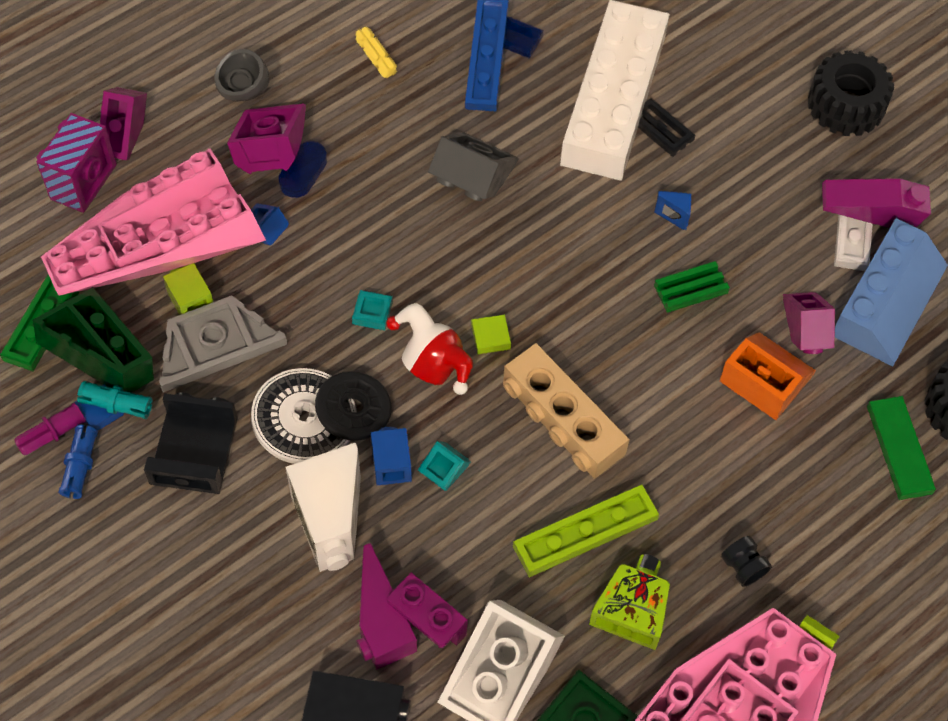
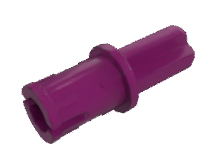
[14,402,86,455]

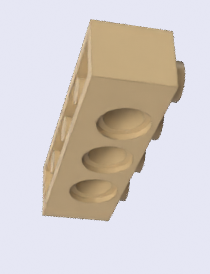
[503,343,630,479]

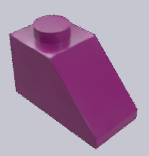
[100,87,147,160]
[783,292,835,354]

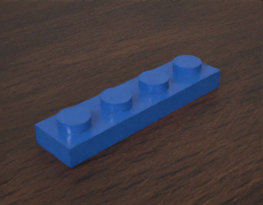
[465,0,509,112]

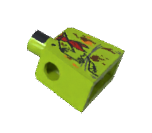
[589,554,670,650]

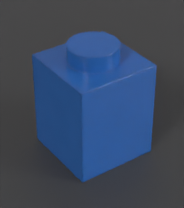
[371,427,412,486]

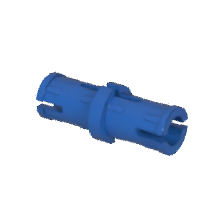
[58,425,98,499]

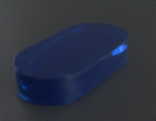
[279,141,327,198]

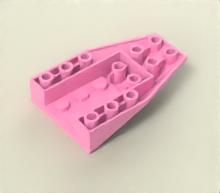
[41,149,266,296]
[635,608,836,721]

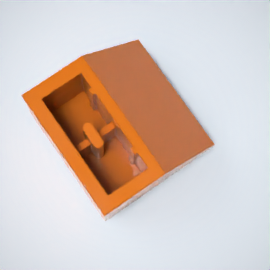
[720,332,816,420]

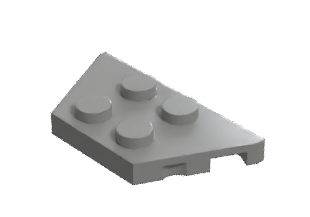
[159,295,287,393]

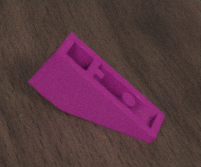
[822,179,931,228]
[356,543,417,670]

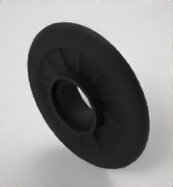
[315,371,392,441]

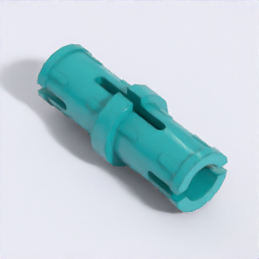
[77,381,153,419]

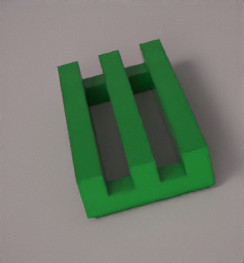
[654,261,730,313]

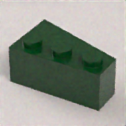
[32,287,154,393]

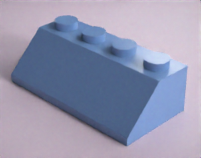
[835,218,948,367]

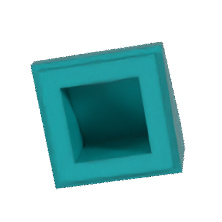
[418,441,471,491]

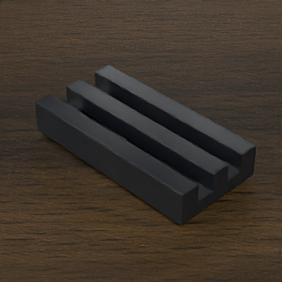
[638,98,696,157]

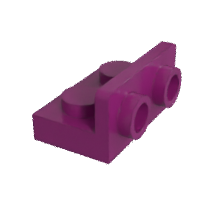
[387,572,468,648]

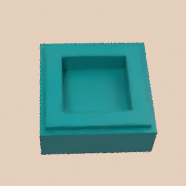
[352,290,393,330]

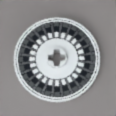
[251,368,357,464]

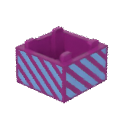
[36,113,117,213]

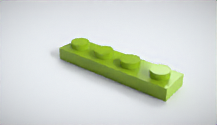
[513,485,659,577]

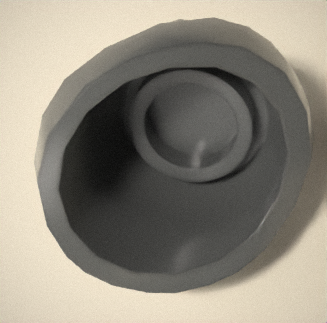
[214,49,270,102]

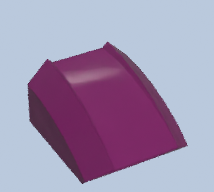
[227,103,306,175]

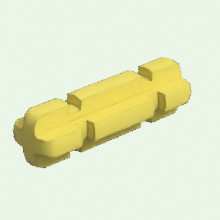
[355,27,397,78]

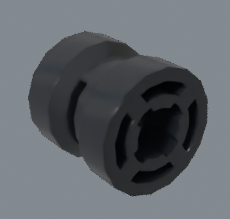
[721,536,772,587]

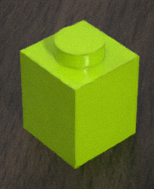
[163,263,213,315]

